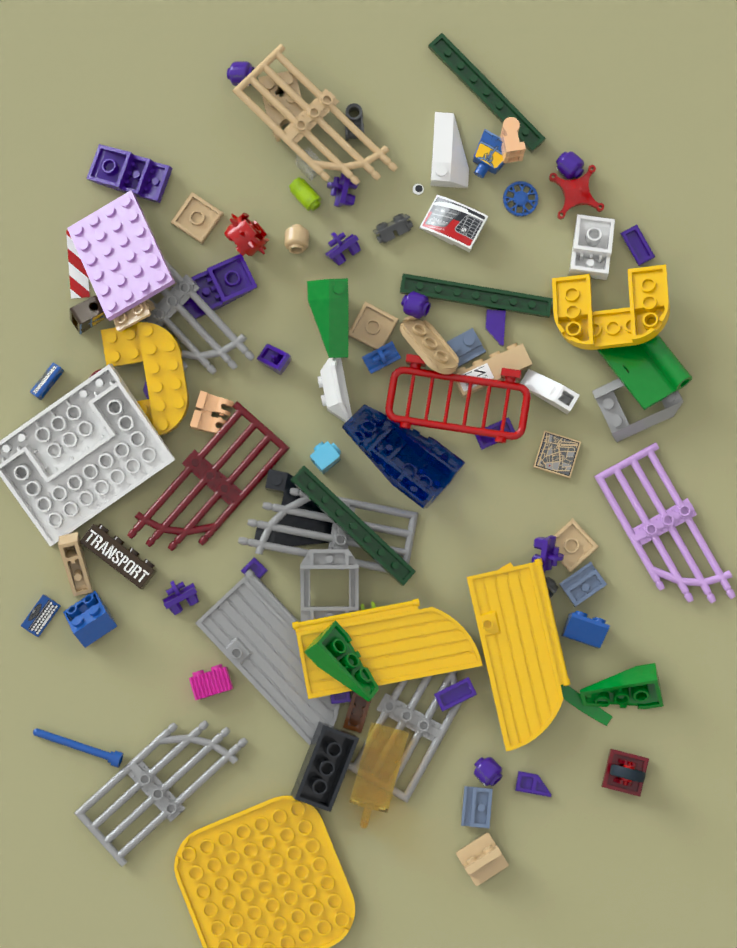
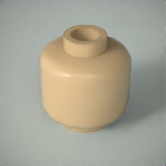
[284,224,309,254]

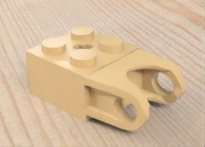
[258,71,303,142]

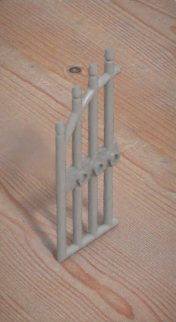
[139,258,255,375]
[238,488,418,573]
[348,671,463,803]
[74,720,248,867]

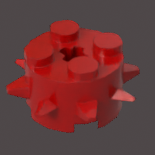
[224,213,269,256]

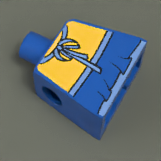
[473,129,505,178]

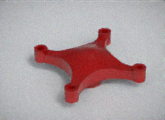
[549,165,604,220]

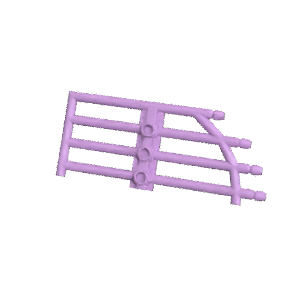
[594,442,736,603]

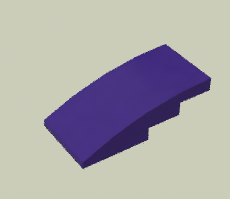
[86,144,173,203]
[172,254,257,319]

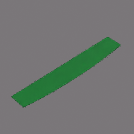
[561,684,612,726]

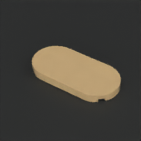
[400,316,459,374]

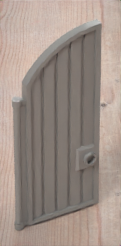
[195,569,340,745]

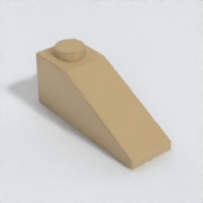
[58,532,93,596]

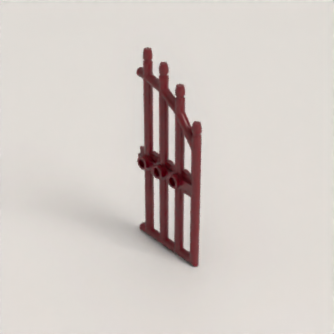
[127,401,290,551]

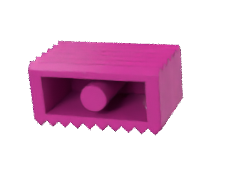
[189,664,234,700]

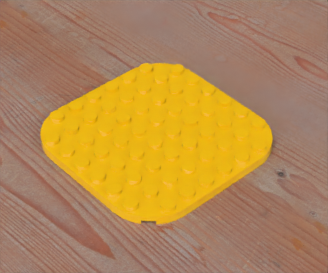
[174,795,355,948]

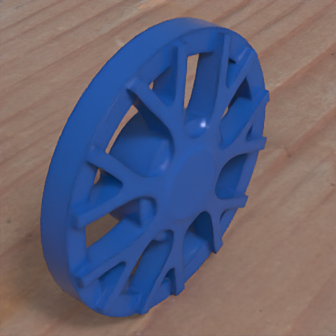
[503,181,538,217]

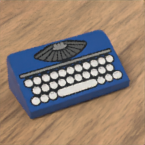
[30,363,64,400]
[21,594,61,637]

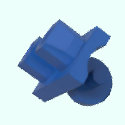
[362,341,401,374]

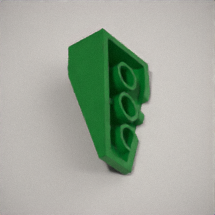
[307,278,349,358]
[304,621,379,702]
[580,663,664,709]

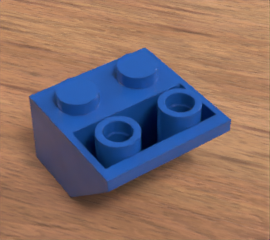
[63,591,117,648]
[561,611,610,648]

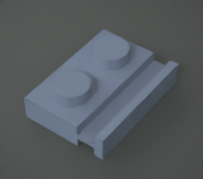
[447,328,486,368]
[559,562,607,607]
[461,786,493,829]

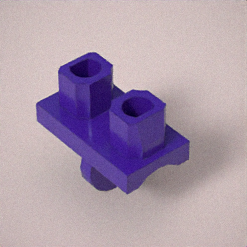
[327,173,358,207]
[325,232,361,266]
[531,535,564,573]
[163,580,199,615]

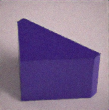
[257,344,291,375]

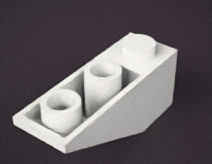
[520,369,580,415]

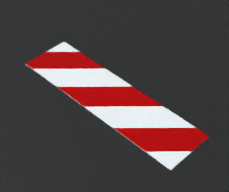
[66,230,90,299]

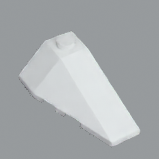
[430,112,469,188]

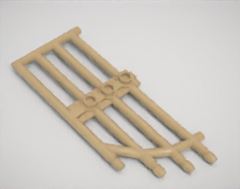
[232,44,398,185]

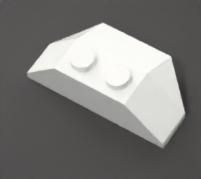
[317,358,353,426]

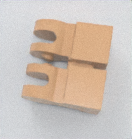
[500,117,526,163]
[190,390,234,434]

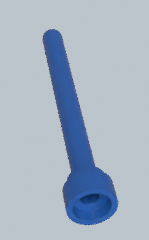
[33,728,124,768]

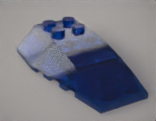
[342,404,465,509]

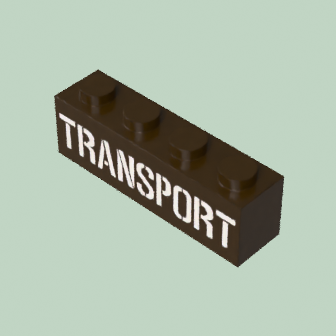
[80,524,157,590]

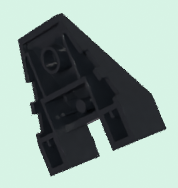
[254,469,333,547]

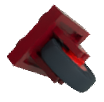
[601,749,649,797]

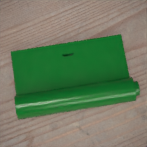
[597,335,692,410]

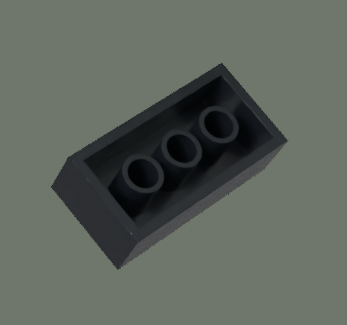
[291,721,359,812]

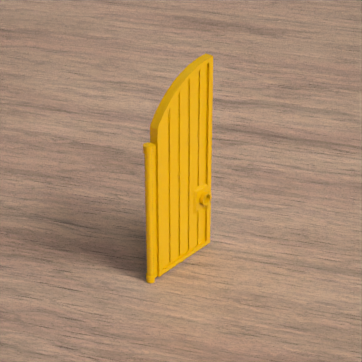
[466,558,571,752]
[292,599,483,699]

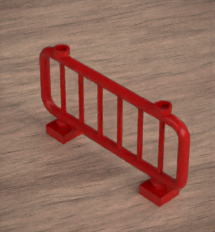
[385,354,531,444]

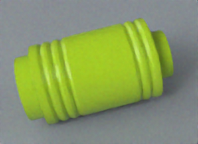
[289,177,321,211]

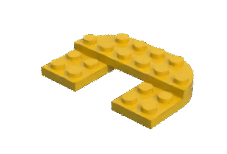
[552,264,670,350]
[101,322,189,436]

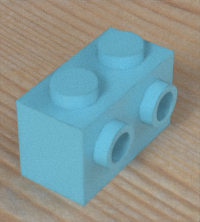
[310,441,341,474]

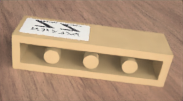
[454,343,532,398]

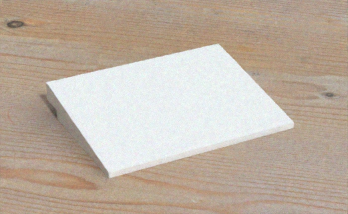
[0,363,176,547]

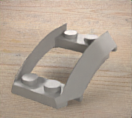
[592,378,684,442]
[300,549,359,622]

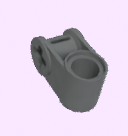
[345,103,364,141]

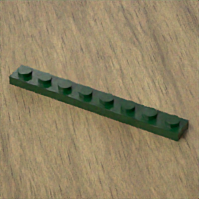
[428,33,546,153]
[400,273,553,318]
[290,466,416,586]

